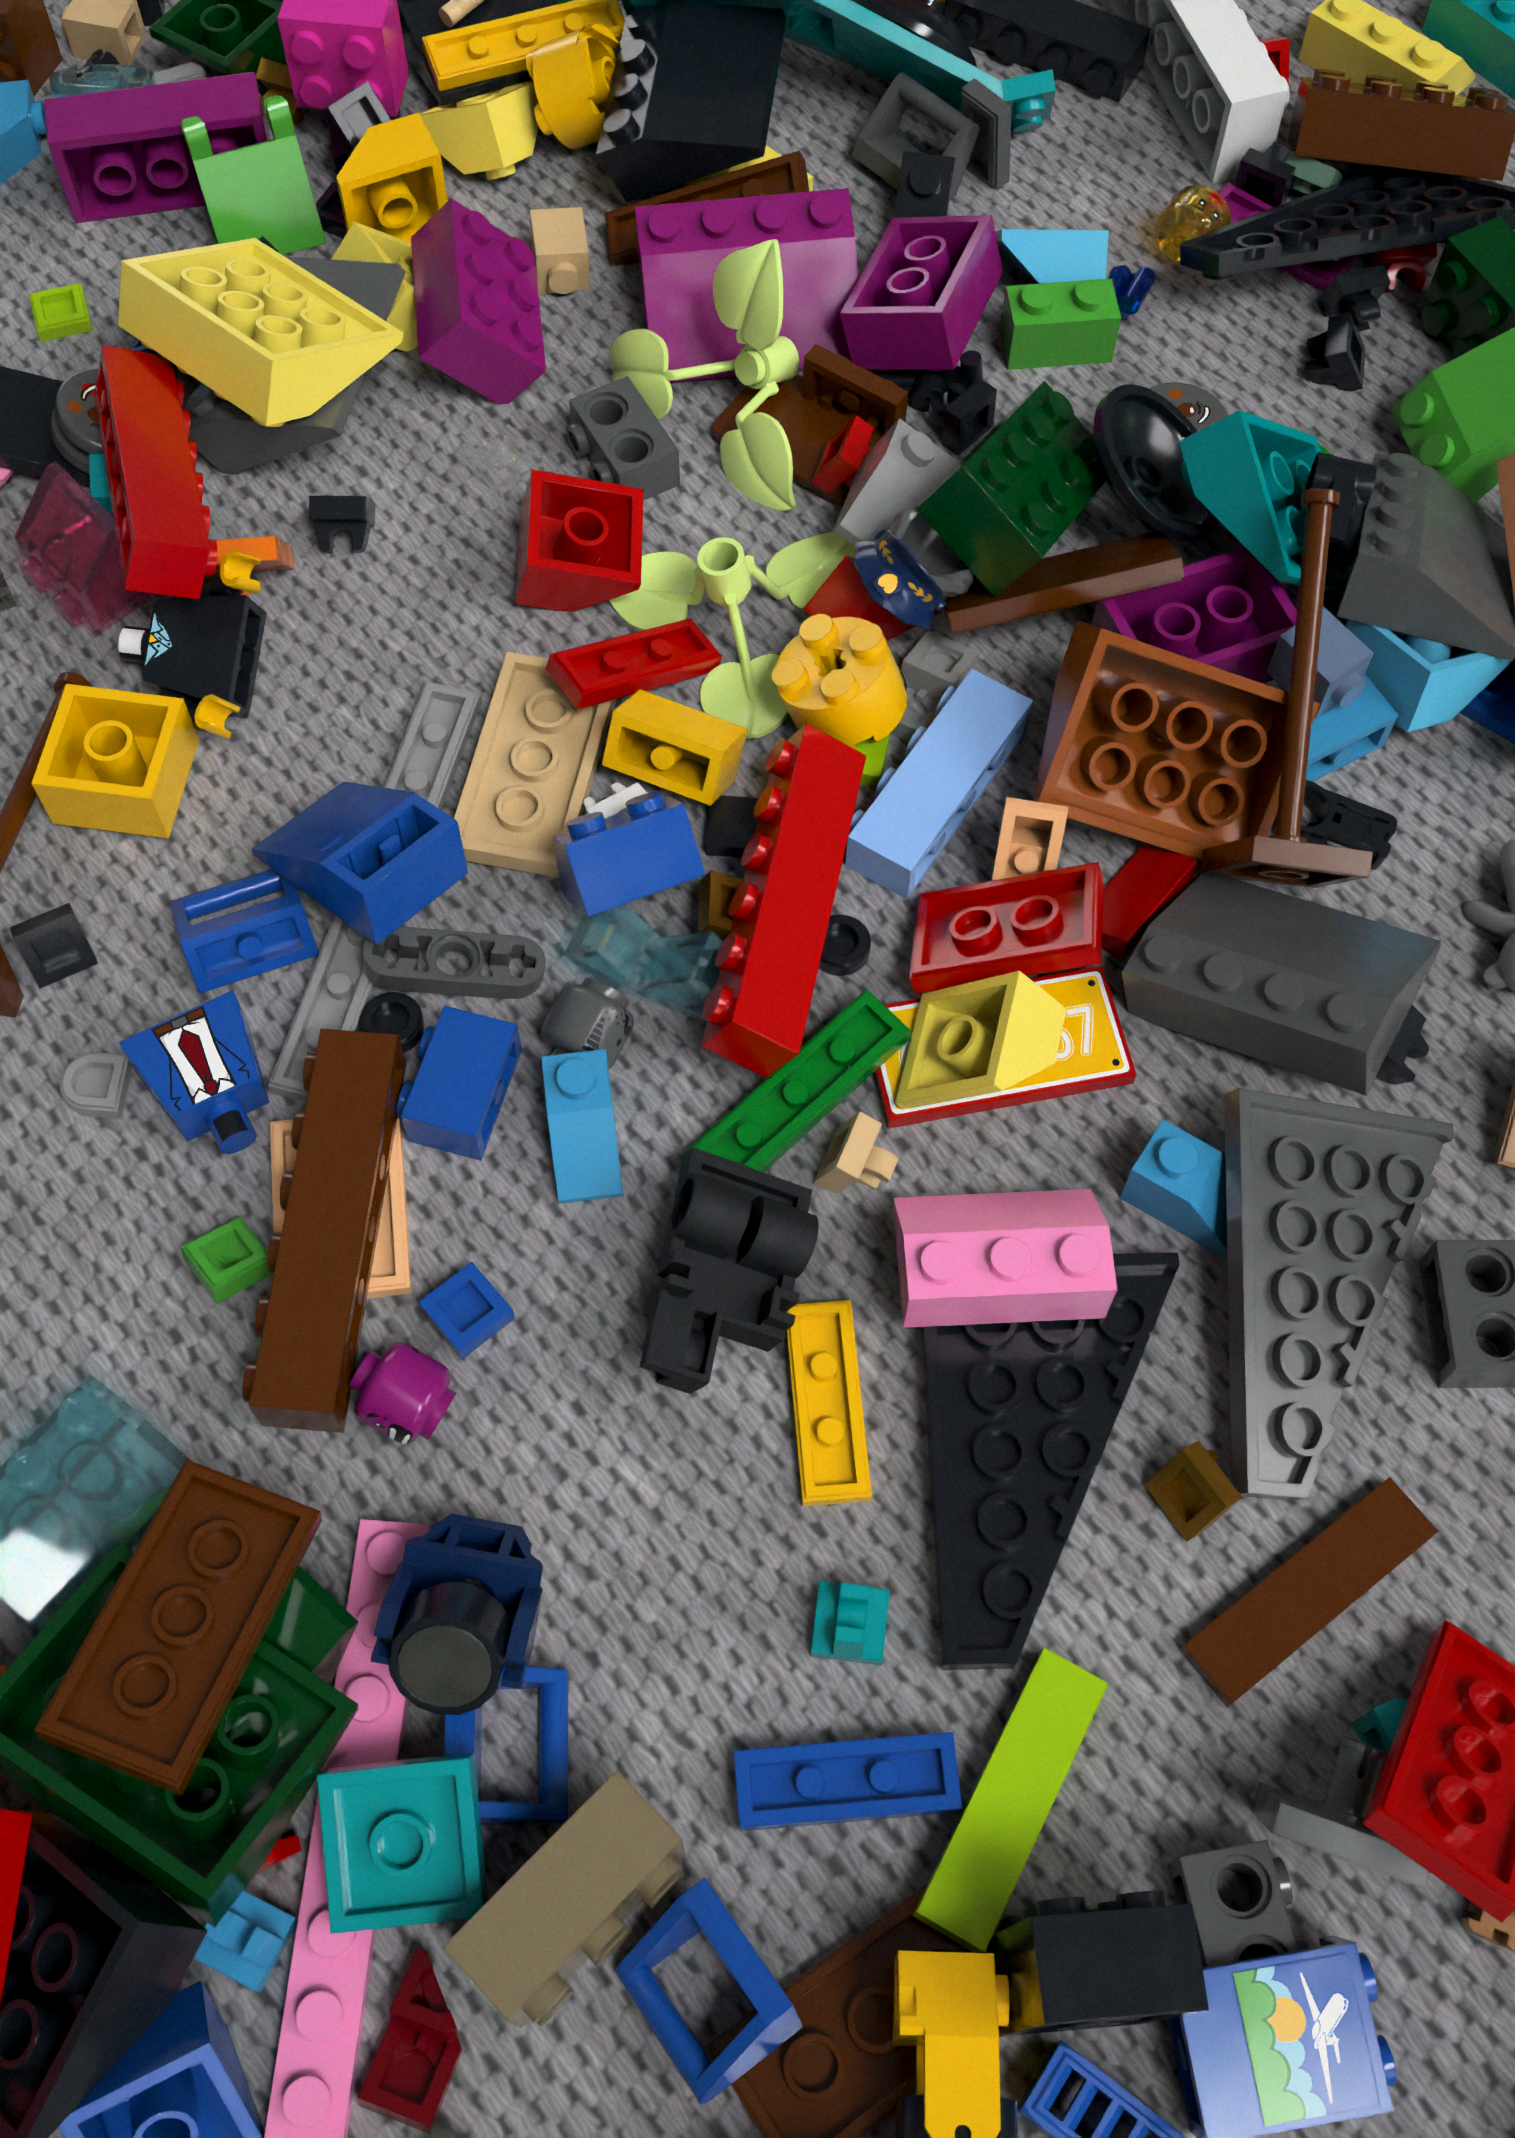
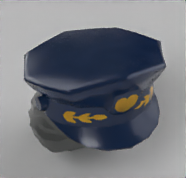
[854,505,974,631]

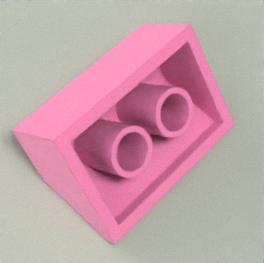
[893,1189,1118,1328]

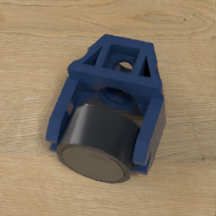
[370,1514,543,1715]

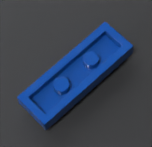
[734,1732,962,1832]

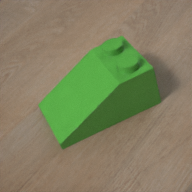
[1391,327,1515,503]

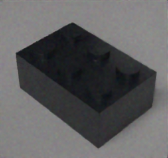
[987,1890,1209,2037]

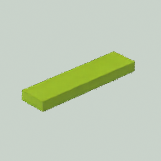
[913,1647,1109,1953]

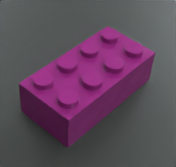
[44,72,271,224]

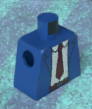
[119,990,270,1154]

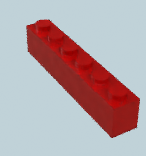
[94,345,218,600]
[701,723,866,1078]

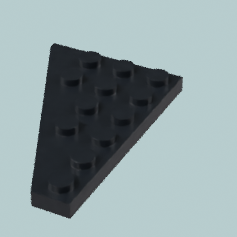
[1180,166,1515,280]
[921,1252,1180,1670]

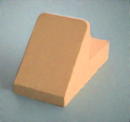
[991,797,1068,881]

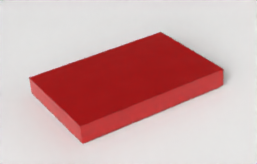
[909,862,1103,994]

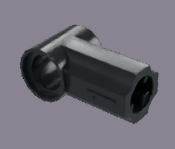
[1300,452,1377,571]

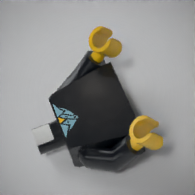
[118,551,267,740]

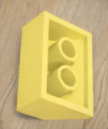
[1298,0,1476,95]

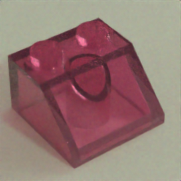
[14,461,151,637]

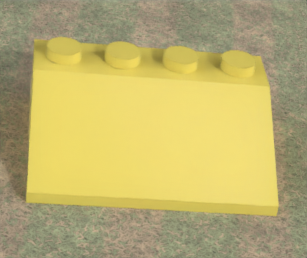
[118,238,404,427]

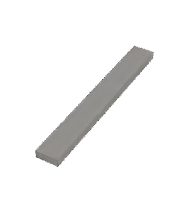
[268,681,482,1102]

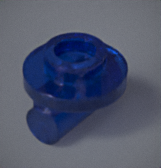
[1107,265,1156,321]

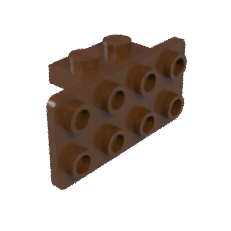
[713,344,908,507]

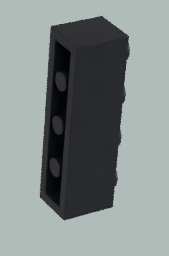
[945,0,1151,102]

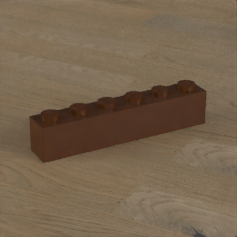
[242,1029,407,1433]

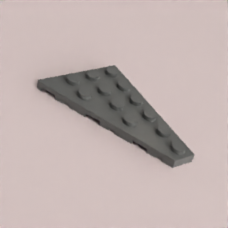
[1224,1088,1454,1501]

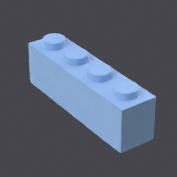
[845,669,1033,900]

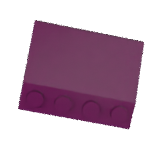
[635,188,858,384]

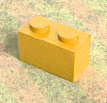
[602,689,748,806]

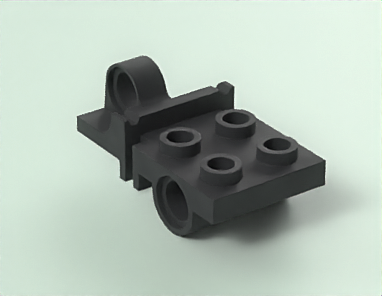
[639,1147,819,1394]

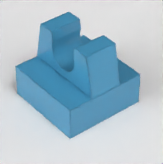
[194,1890,298,1993]

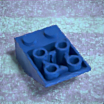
[252,781,468,945]

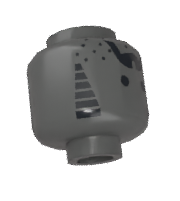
[541,978,634,1069]

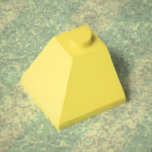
[419,81,539,180]
[895,970,1067,1110]

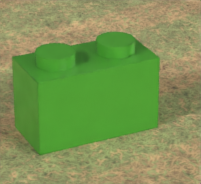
[999,278,1121,370]

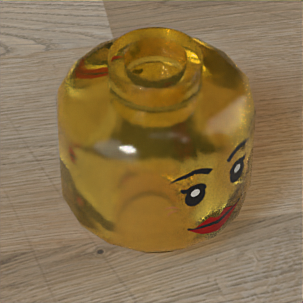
[1154,184,1232,265]

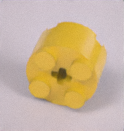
[526,23,619,150]
[771,614,908,751]

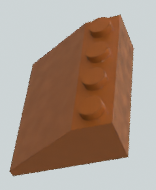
[1033,620,1320,860]

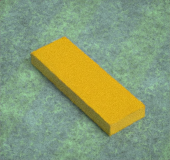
[786,1300,872,1507]

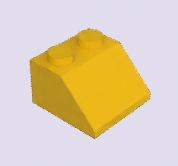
[336,112,448,243]

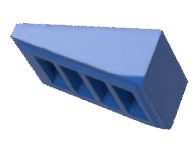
[1017,2040,1186,2138]

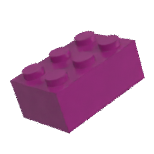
[411,198,546,405]
[840,215,1003,372]
[1091,547,1297,683]

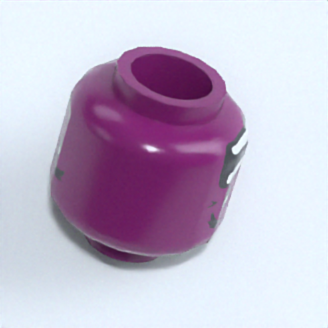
[349,1342,457,1445]

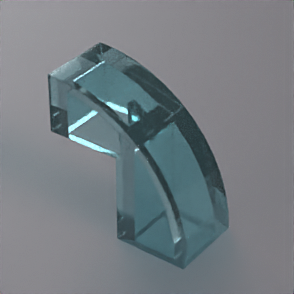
[564,904,723,1018]

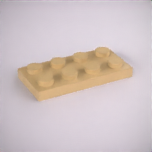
[454,651,617,878]

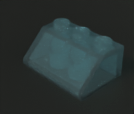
[0,1374,192,1632]

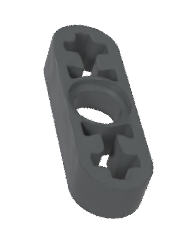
[363,926,546,999]

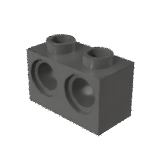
[566,376,680,501]
[1419,1240,1515,1388]
[1167,1840,1308,1968]

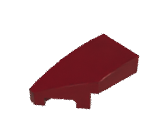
[357,1947,462,2135]

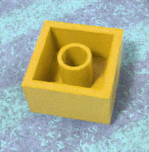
[31,684,199,839]

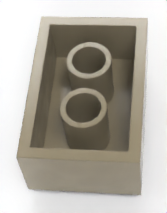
[443,1770,685,2028]

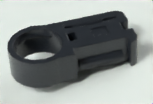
[1271,780,1397,870]

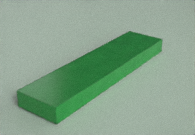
[680,989,911,1172]

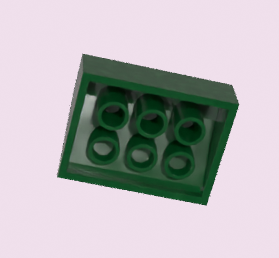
[0,1542,358,1928]

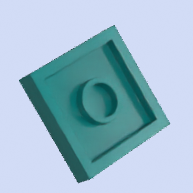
[317,1752,488,1934]

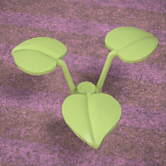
[609,239,799,511]
[609,531,856,739]

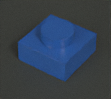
[418,1262,515,1359]

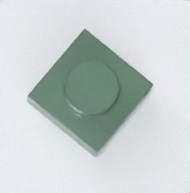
[1285,150,1344,195]

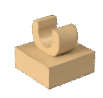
[813,1112,899,1194]

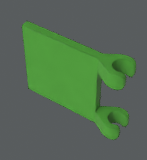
[181,95,326,255]

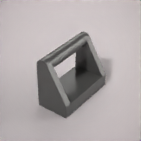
[851,72,980,199]

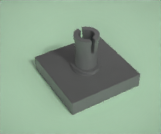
[1252,1735,1431,1889]

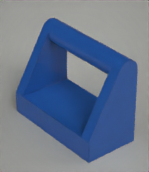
[170,869,319,993]
[444,1666,569,1826]
[615,1878,803,2104]

